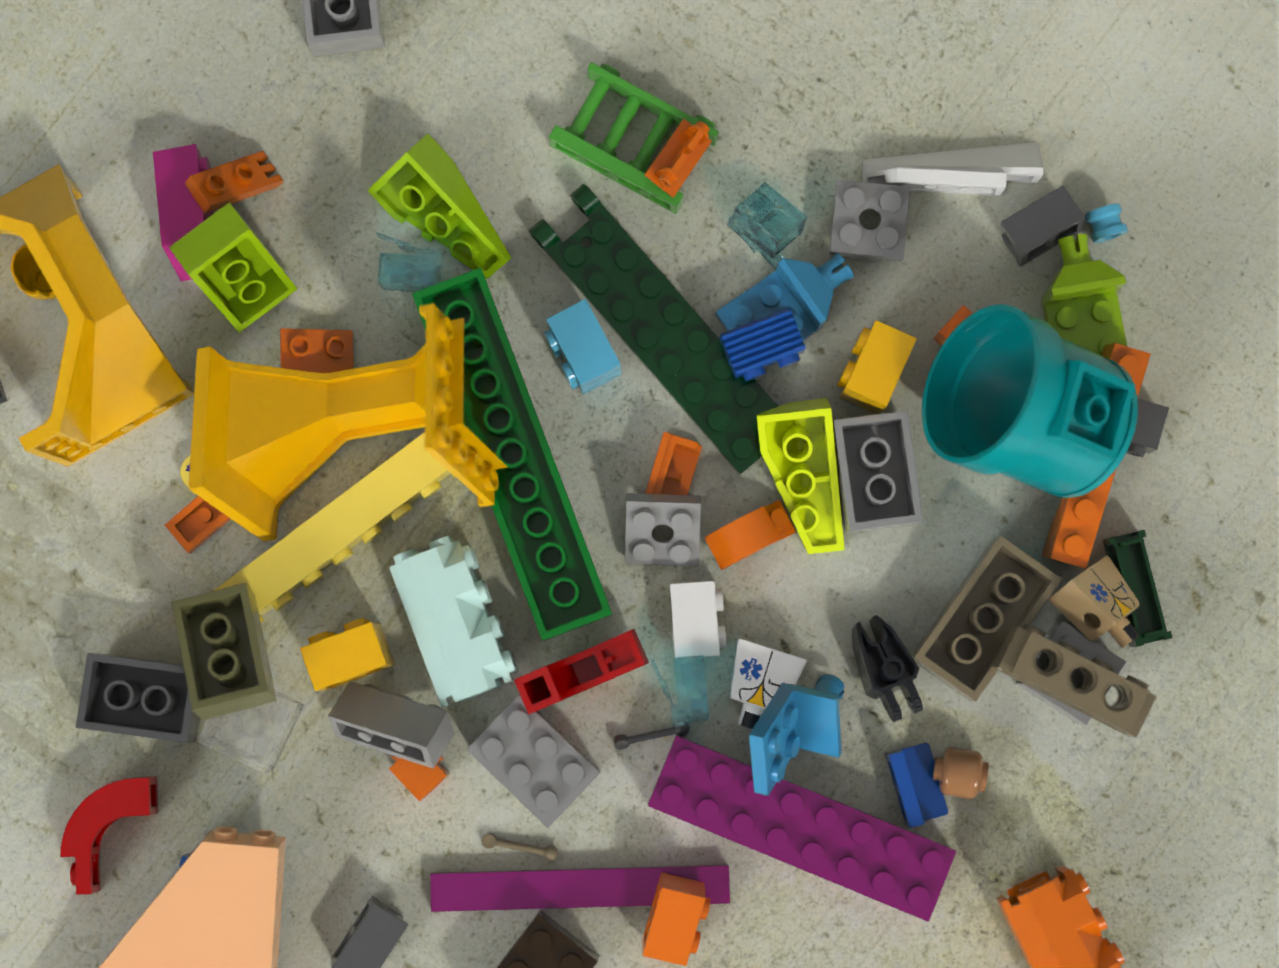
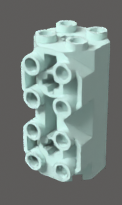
[389,536,519,708]

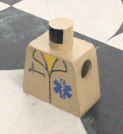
[1049,555,1140,648]

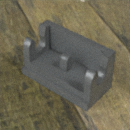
[1000,186,1085,267]
[331,896,408,968]

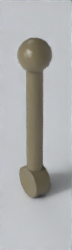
[482,833,558,860]

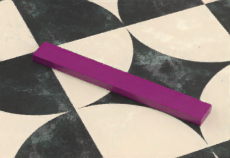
[430,865,730,912]

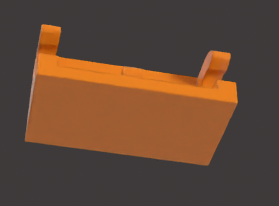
[645,432,702,495]

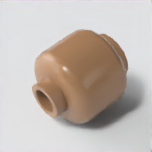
[932,747,989,799]

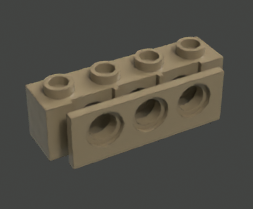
[993,623,1157,738]

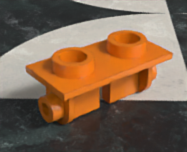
[644,119,712,198]

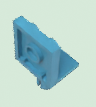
[715,253,854,341]
[749,674,845,796]

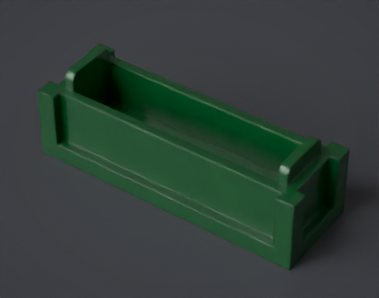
[1103,530,1173,647]

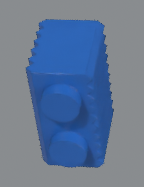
[719,307,806,382]

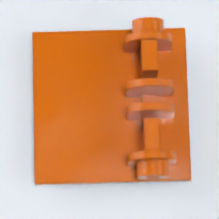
[280,328,354,373]

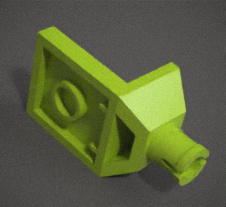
[1041,234,1128,356]

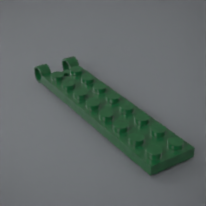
[528,183,778,475]

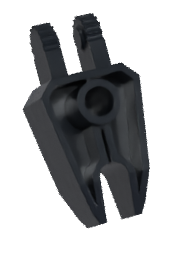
[852,615,923,722]

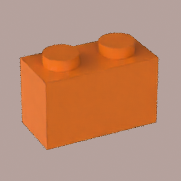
[642,872,710,966]

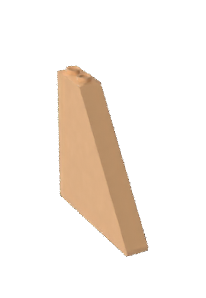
[98,827,286,968]

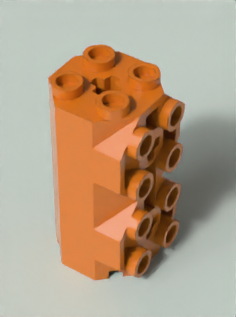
[996,866,1125,968]

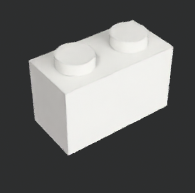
[670,581,726,659]

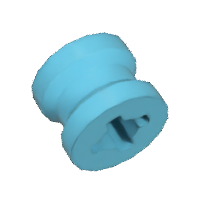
[1085,203,1129,243]

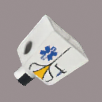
[729,638,807,729]

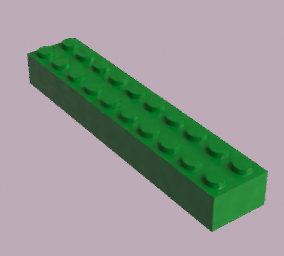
[412,268,613,641]

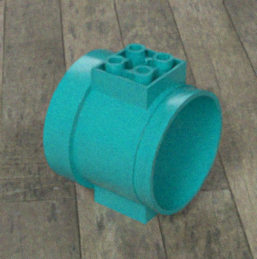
[922,304,1138,498]

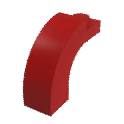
[514,629,649,715]
[60,776,158,895]

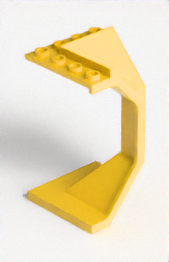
[0,164,194,467]
[188,303,509,542]

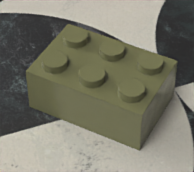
[171,583,277,720]

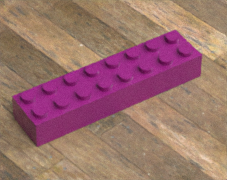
[648,735,957,922]

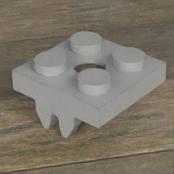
[829,180,910,262]
[625,493,701,566]

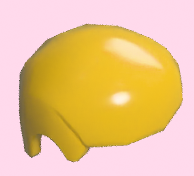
[10,244,56,300]

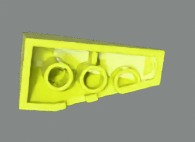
[756,398,845,554]

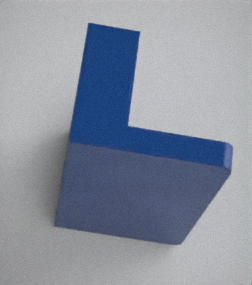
[885,743,948,828]

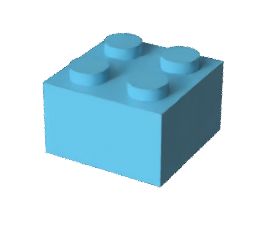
[544,299,622,395]

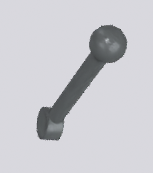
[613,722,690,750]

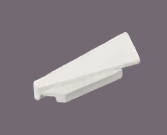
[862,142,1044,196]

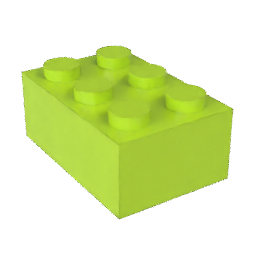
[169,202,298,333]

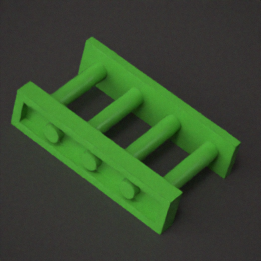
[548,62,719,214]

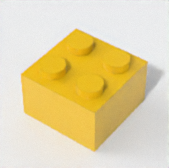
[837,320,917,414]
[300,618,395,691]

